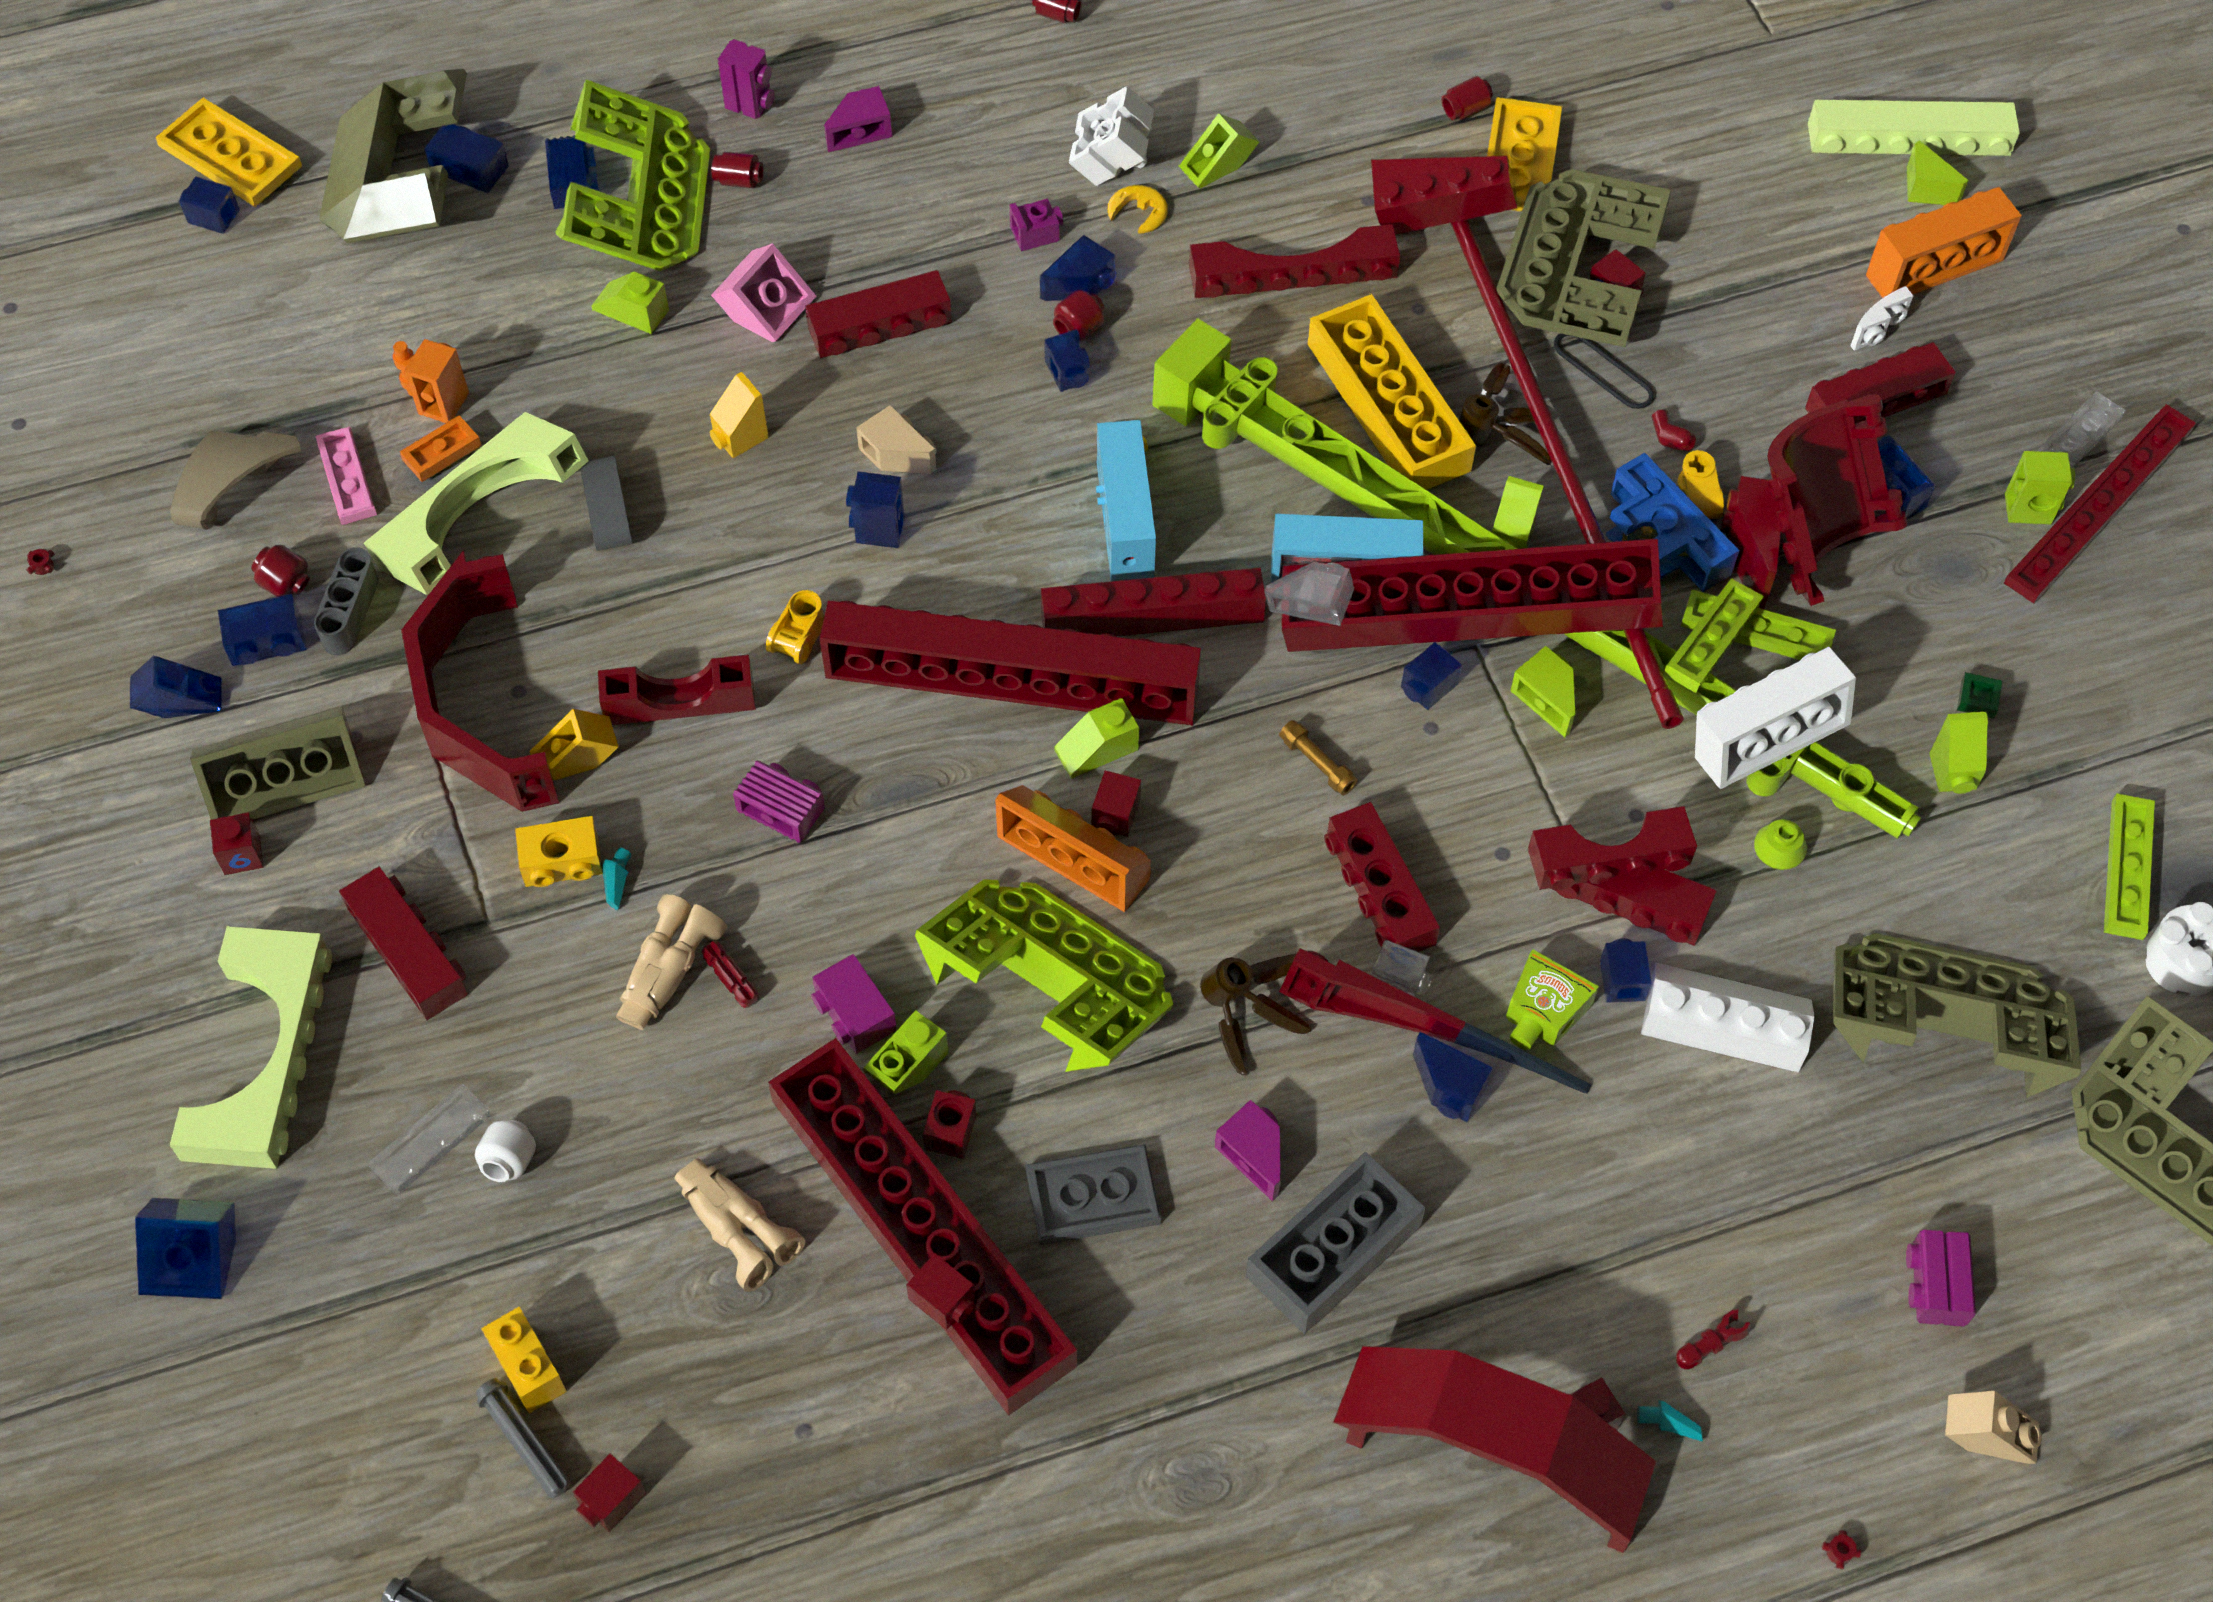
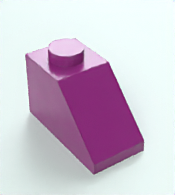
[824,86,892,153]
[1215,1100,1280,1201]

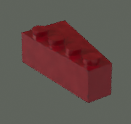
[1371,156,1518,235]

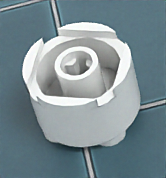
[2145,902,2213,996]

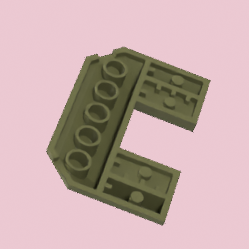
[319,69,467,243]
[1497,169,1671,347]
[1833,933,2081,1098]
[2071,996,2213,1247]

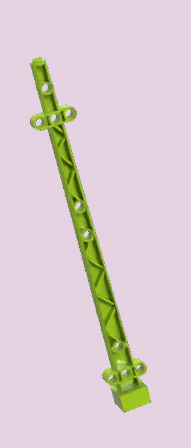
[1152,318,1921,839]

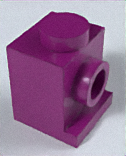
[1009,198,1063,251]

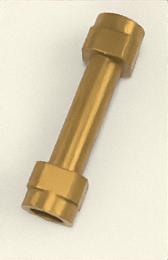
[1279,720,1358,796]

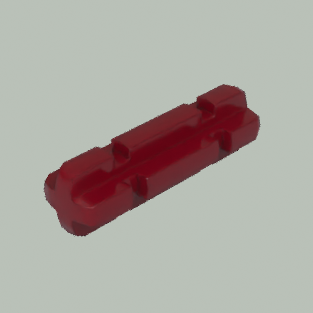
[702,941,759,1008]

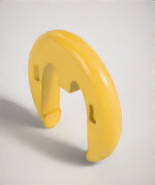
[1107,185,1168,234]

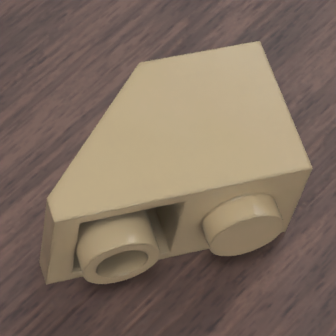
[856,405,937,474]
[1945,1391,2041,1464]

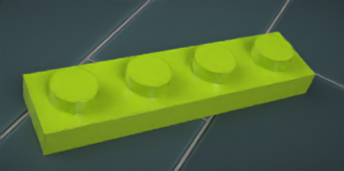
[1663,578,1764,693]
[1681,589,1836,660]
[2104,793,2155,940]

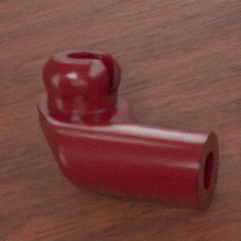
[1651,409,1696,451]

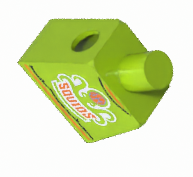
[1506,949,1599,1050]

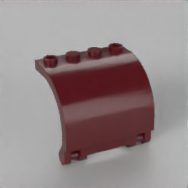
[1767,394,1908,606]

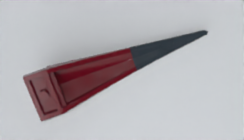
[1279,948,1592,1094]

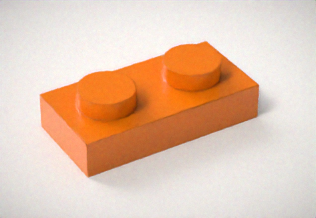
[399,415,482,482]

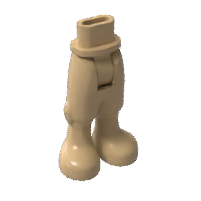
[616,894,727,1030]
[675,1158,805,1292]

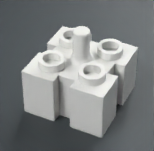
[1069,86,1154,186]

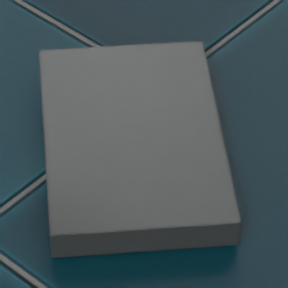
[1025,1144,1161,1245]

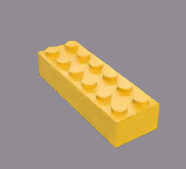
[1308,294,1476,490]

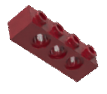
[1324,802,1440,962]

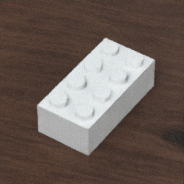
[1695,647,1856,789]

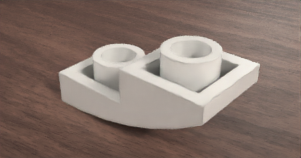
[1851,286,1913,351]

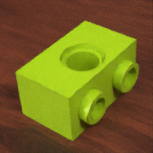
[2005,451,2076,525]

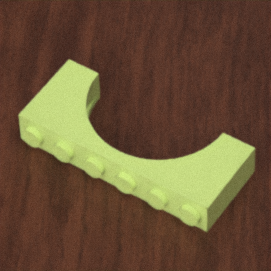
[364,412,589,595]
[170,926,332,1169]

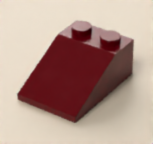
[1720,476,1781,609]

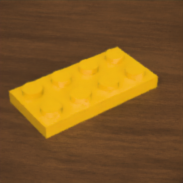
[155,97,302,207]
[1487,97,1562,211]

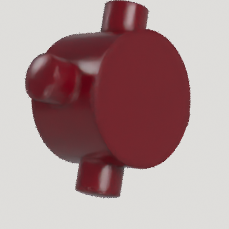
[26,549,55,575]
[1822,1530,1861,1569]

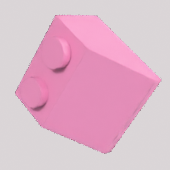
[711,244,816,342]

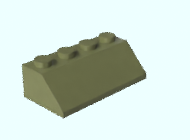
[190,706,366,820]

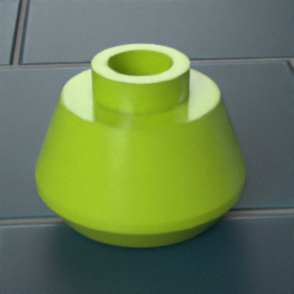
[1754,819,1807,870]

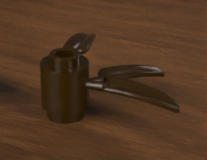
[1459,362,1554,465]
[1200,954,1311,1076]

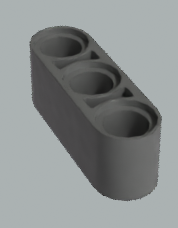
[580,455,633,551]
[314,547,379,655]

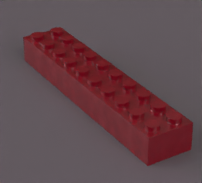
[1281,539,1663,652]
[819,600,1201,726]
[768,1038,1077,1416]

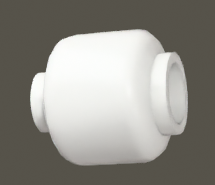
[475,1120,536,1182]

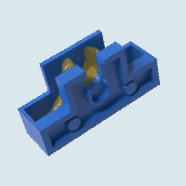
[1606,452,1739,592]

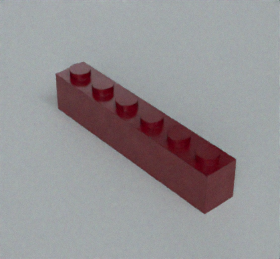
[1041,567,1266,636]

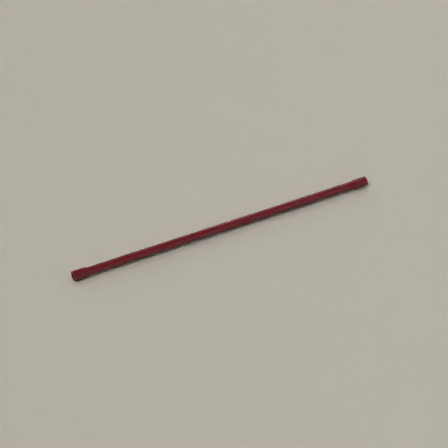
[1451,219,1684,729]

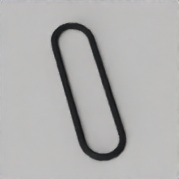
[1554,333,1654,409]

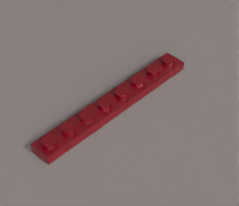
[2004,404,2196,604]

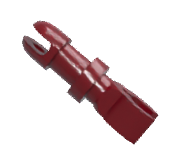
[1676,1309,1750,1370]

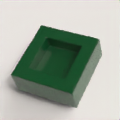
[1957,672,2003,719]

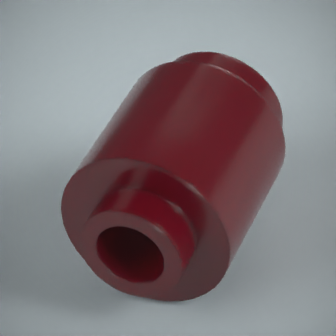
[1032,0,1082,24]
[1441,76,1493,120]
[712,152,764,189]

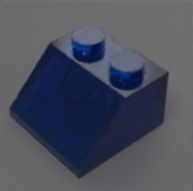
[135,1198,236,1299]

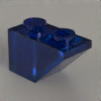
[130,655,222,718]

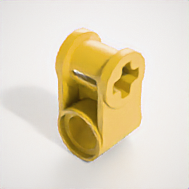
[1677,450,1724,519]
[766,590,824,665]

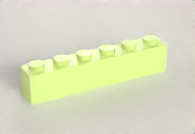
[1808,100,2020,156]

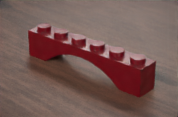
[1189,224,1400,299]

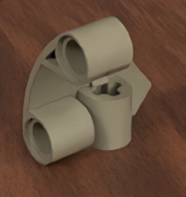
[171,430,301,530]

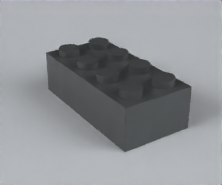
[1246,1151,1425,1334]

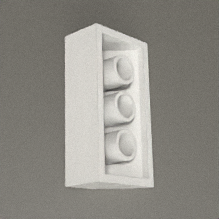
[1641,962,1814,1072]

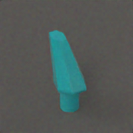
[602,848,632,910]
[1637,1400,1703,1442]

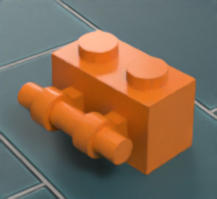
[392,339,469,423]

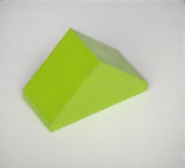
[1907,140,1969,205]

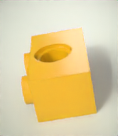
[515,816,603,887]
[481,1307,567,1414]

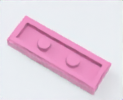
[315,426,377,525]

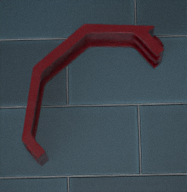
[401,551,559,812]
[1333,1346,1656,1553]

